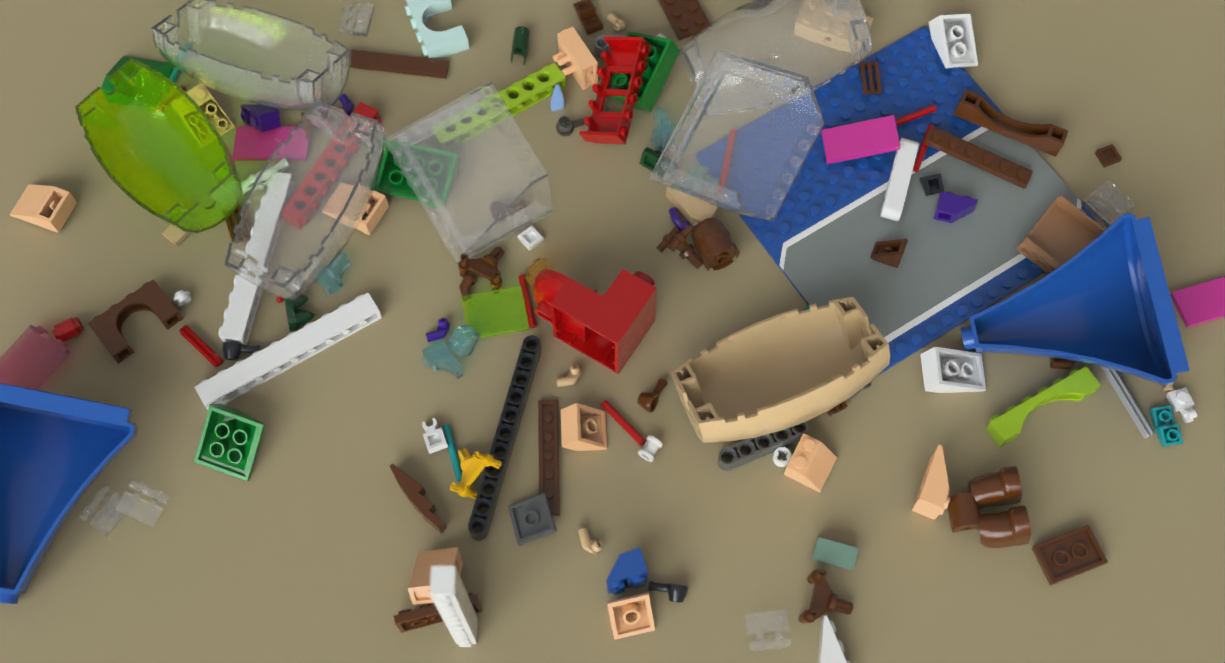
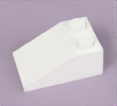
[929,14,978,68]
[920,347,986,393]

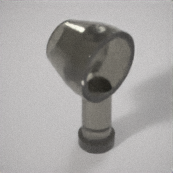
[556,116,586,136]

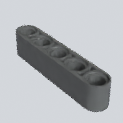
[718,421,809,471]

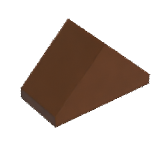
[870,238,908,268]

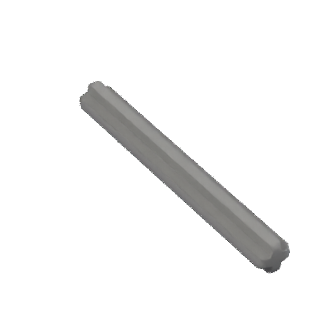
[1100,366,1154,438]

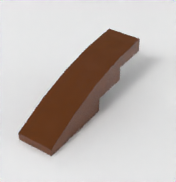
[390,463,447,534]

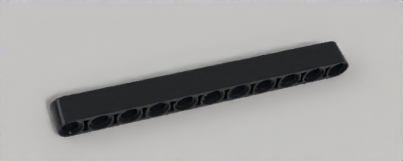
[468,335,541,541]

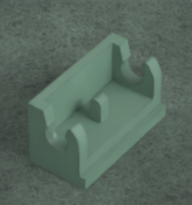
[812,537,859,571]

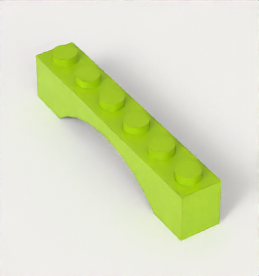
[986,366,1101,448]

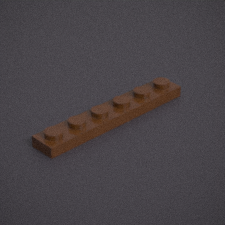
[924,126,1033,189]

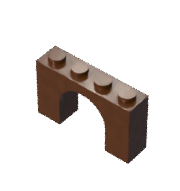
[88,279,183,364]

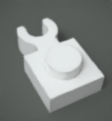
[422,418,448,454]

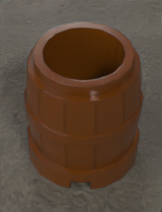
[691,218,740,271]

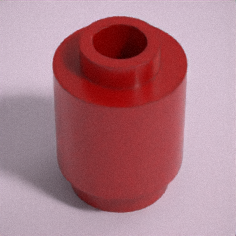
[52,317,84,342]

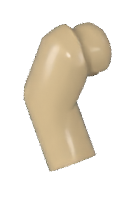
[607,13,626,31]
[556,365,582,387]
[578,528,603,554]

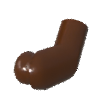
[459,274,477,302]
[1050,359,1077,370]

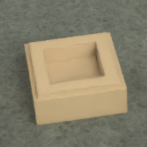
[162,221,190,246]

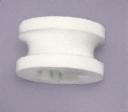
[773,447,791,467]

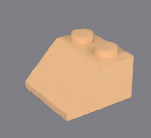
[561,403,607,451]
[784,433,837,492]

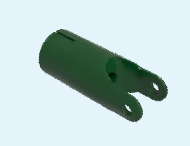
[511,26,530,65]

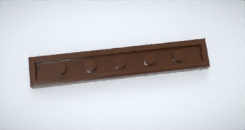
[342,49,449,79]
[538,400,560,516]

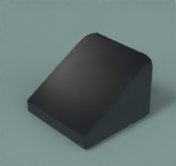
[919,173,944,196]

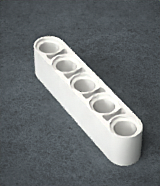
[880,138,919,222]

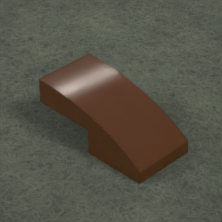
[573,0,603,35]

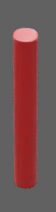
[895,104,937,127]
[912,124,935,172]
[518,275,537,328]
[600,400,646,446]

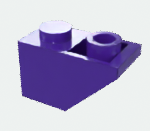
[241,104,281,132]
[933,191,978,223]

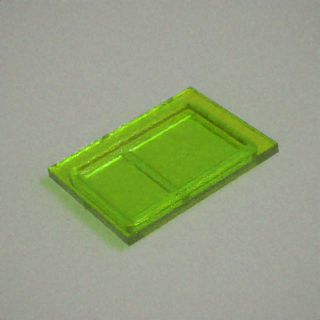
[461,286,529,341]

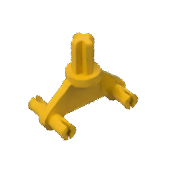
[450,448,502,499]

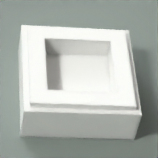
[518,225,544,251]

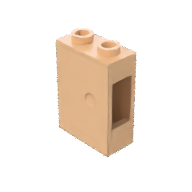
[552,27,598,90]
[408,547,463,605]

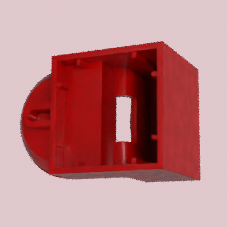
[533,269,657,374]

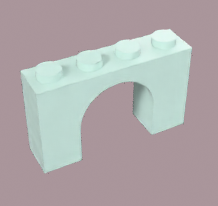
[404,0,469,59]

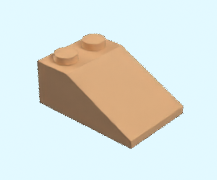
[912,444,950,520]

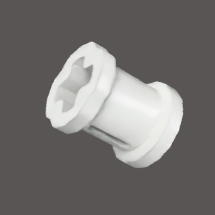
[638,435,663,462]

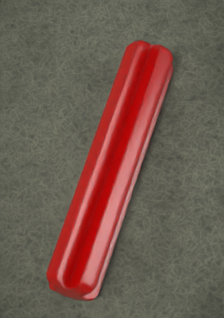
[179,325,223,368]

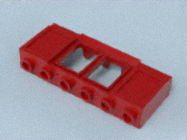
[579,36,651,145]

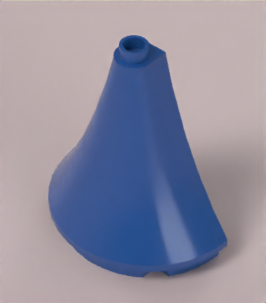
[960,213,1190,386]
[0,383,138,604]

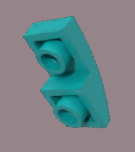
[1149,405,1183,447]

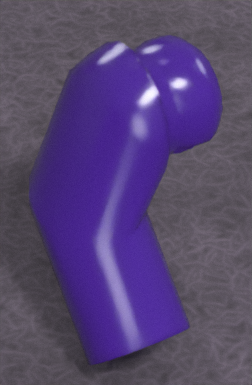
[338,94,354,117]
[669,207,689,232]
[426,318,450,342]

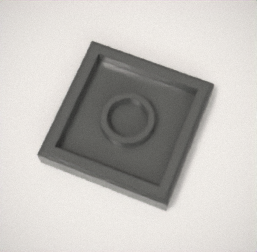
[508,493,557,545]

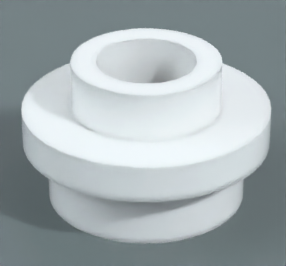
[172,290,192,307]

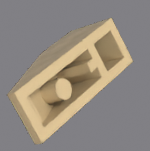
[666,185,718,228]

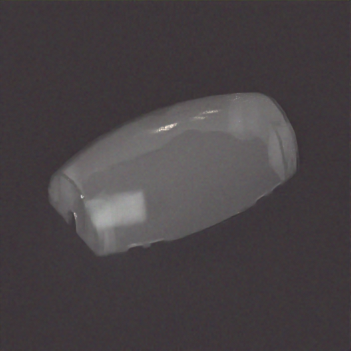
[152,0,351,111]
[679,0,872,116]
[225,102,386,300]

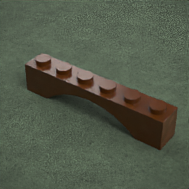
[954,89,1068,157]

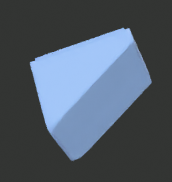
[551,84,564,111]

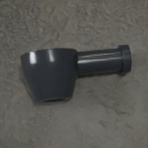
[223,342,260,361]
[649,581,688,603]

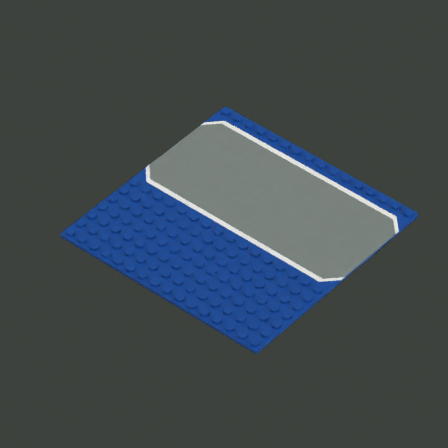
[696,26,1105,376]

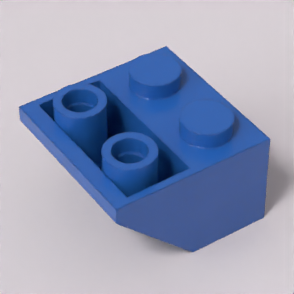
[606,548,648,595]

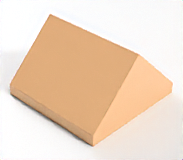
[607,593,655,640]

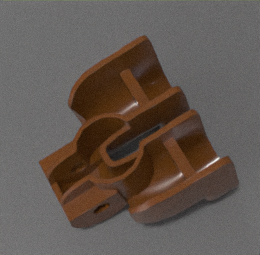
[947,466,1031,548]

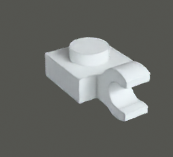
[1165,387,1197,423]

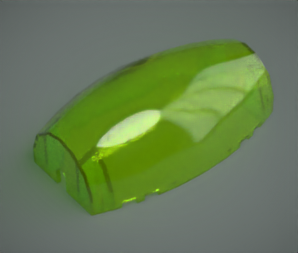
[75,58,243,233]

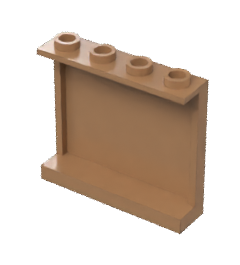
[1016,194,1106,274]

